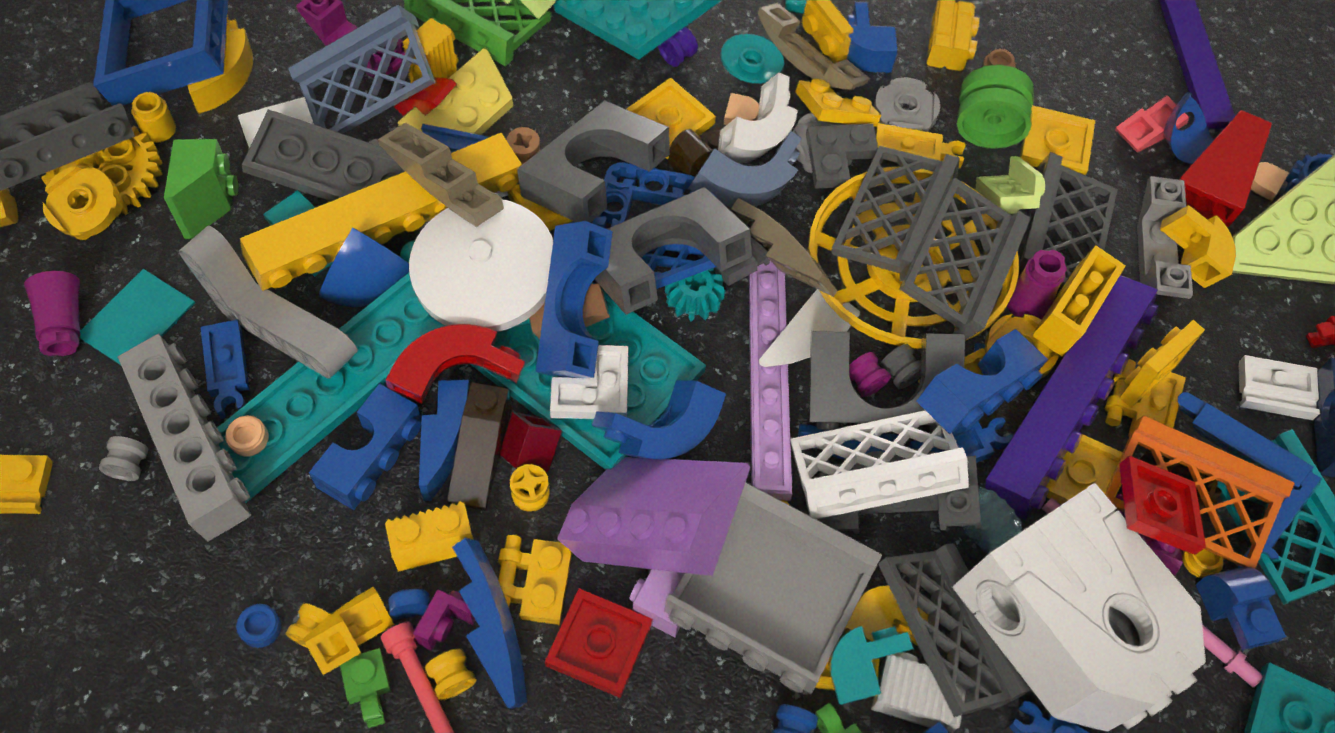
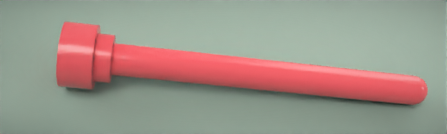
[380,622,454,733]

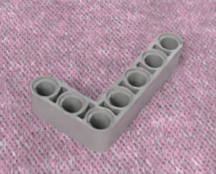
[179,225,358,379]

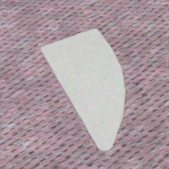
[759,289,860,367]

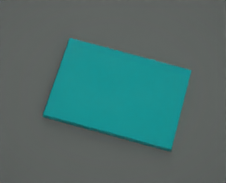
[79,269,195,365]

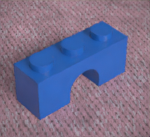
[309,383,421,510]

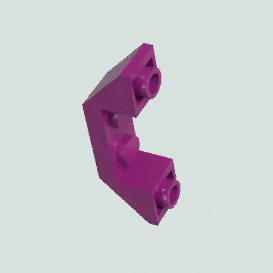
[296,0,405,78]

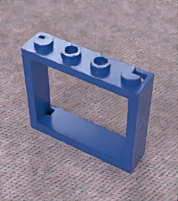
[94,0,228,106]

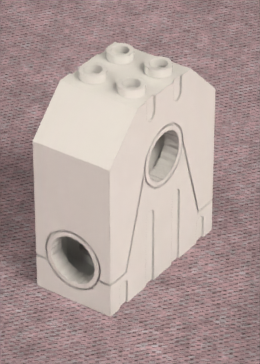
[952,483,1206,732]

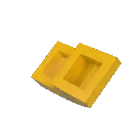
[303,587,394,675]

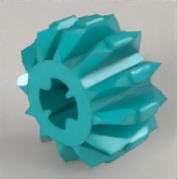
[665,268,725,322]

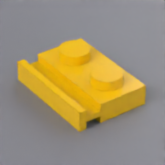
[802,0,854,63]
[0,455,53,514]

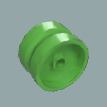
[957,65,1034,149]

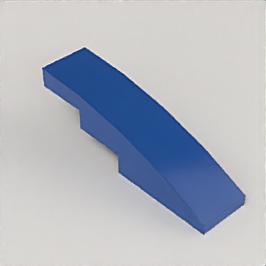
[452,538,527,709]

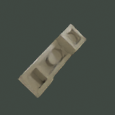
[758,3,870,90]

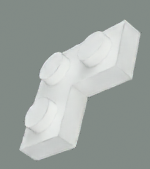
[550,345,628,419]

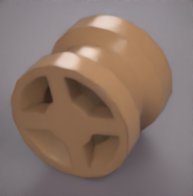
[506,127,540,165]

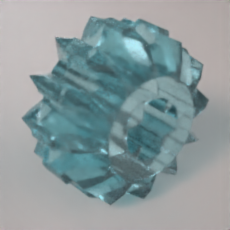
[961,487,1023,553]

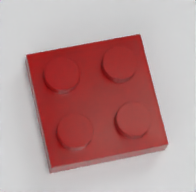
[1119,456,1206,555]
[545,588,653,698]

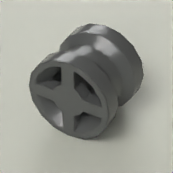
[880,344,921,389]

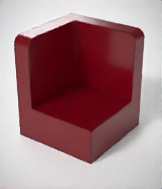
[500,412,562,472]

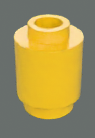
[131,92,176,142]

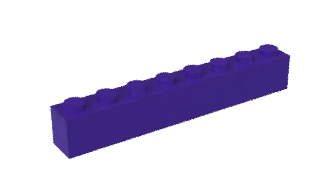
[983,275,1159,520]

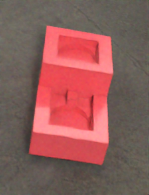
[1115,96,1189,152]

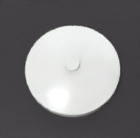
[409,200,553,332]

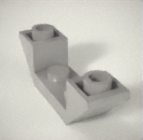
[1137,176,1193,299]

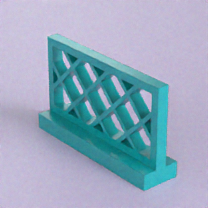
[1217,429,1335,605]

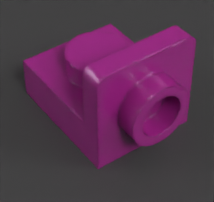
[413,590,475,651]

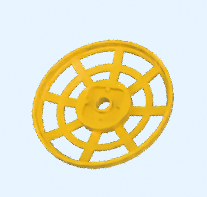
[808,167,1019,349]

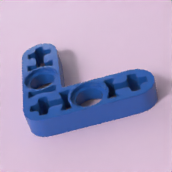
[592,163,695,228]

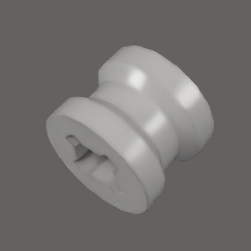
[99,436,148,481]

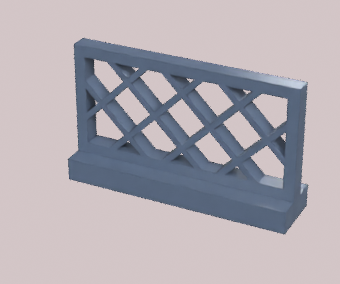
[288,5,436,134]

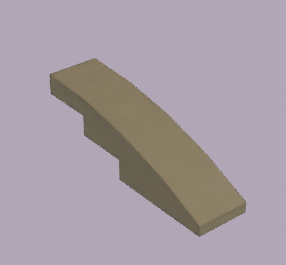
[378,123,504,227]
[731,198,837,297]

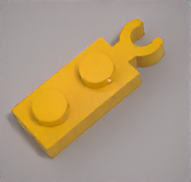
[875,123,966,169]

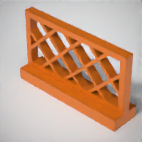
[1105,415,1295,568]

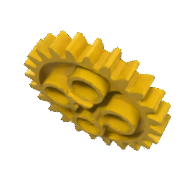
[42,126,162,215]

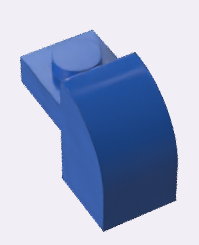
[846,2,897,73]
[1195,567,1286,650]

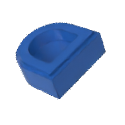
[388,589,432,620]

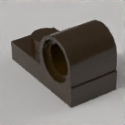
[668,125,723,177]

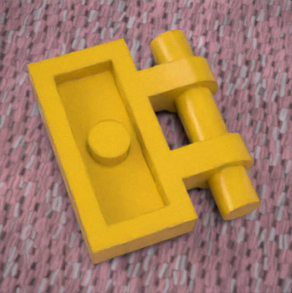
[1105,359,1186,431]
[498,535,572,625]

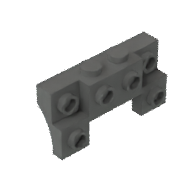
[818,449,981,534]

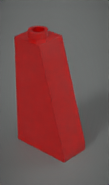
[1179,110,1272,227]

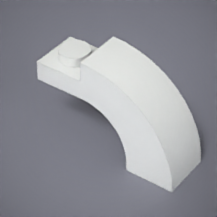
[718,72,798,163]

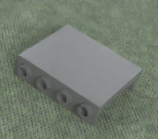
[664,482,882,693]

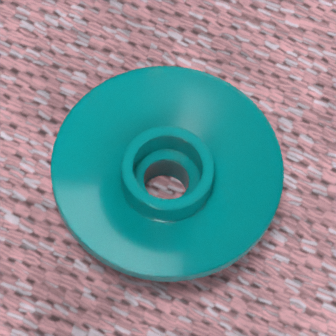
[721,34,784,83]

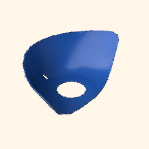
[1163,92,1214,164]

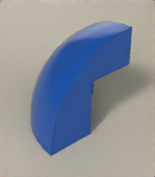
[319,228,409,307]

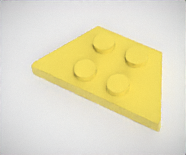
[398,48,513,135]

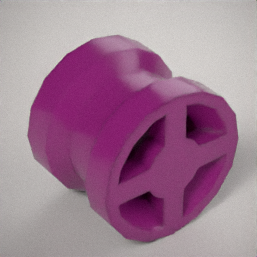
[849,352,891,397]

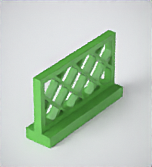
[404,0,551,66]

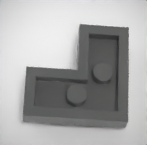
[806,124,878,188]

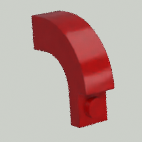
[386,324,525,404]

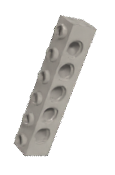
[117,334,251,542]

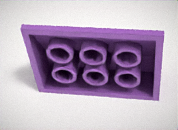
[557,457,750,576]

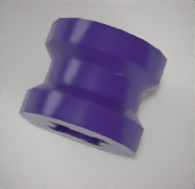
[658,27,698,67]

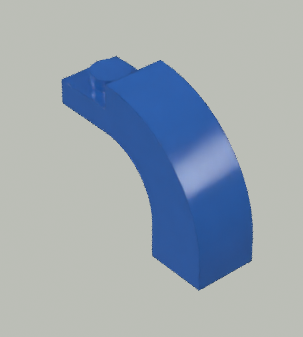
[592,380,726,459]

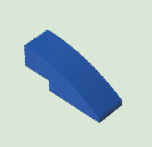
[419,380,470,501]

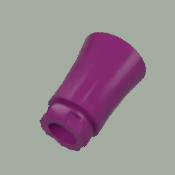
[1007,249,1067,320]
[24,271,80,356]

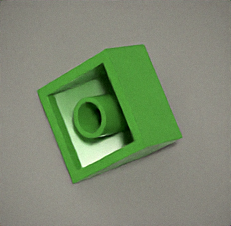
[164,139,239,239]

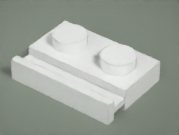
[1239,355,1320,420]

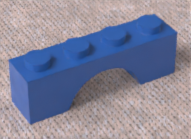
[536,221,613,378]
[916,329,1048,434]

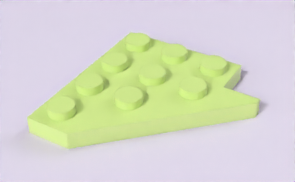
[1232,155,1335,284]

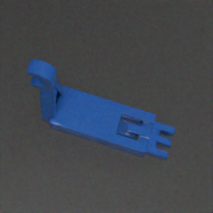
[1178,392,1322,568]

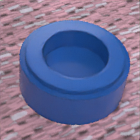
[237,604,281,648]

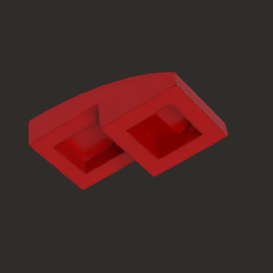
[394,77,457,116]

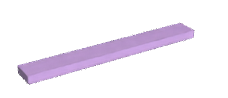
[749,261,792,501]

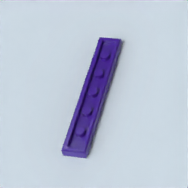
[1159,0,1235,129]

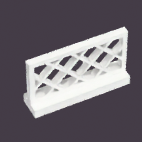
[790,410,969,519]

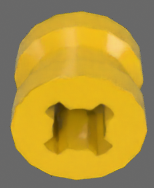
[510,464,550,512]
[285,603,331,648]
[425,649,476,700]

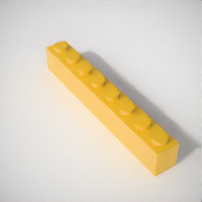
[240,133,522,291]

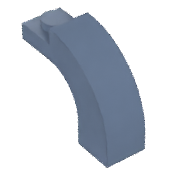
[689,131,802,208]

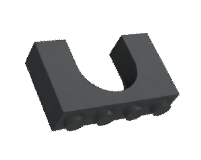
[517,101,670,222]
[595,187,752,315]
[809,331,965,433]

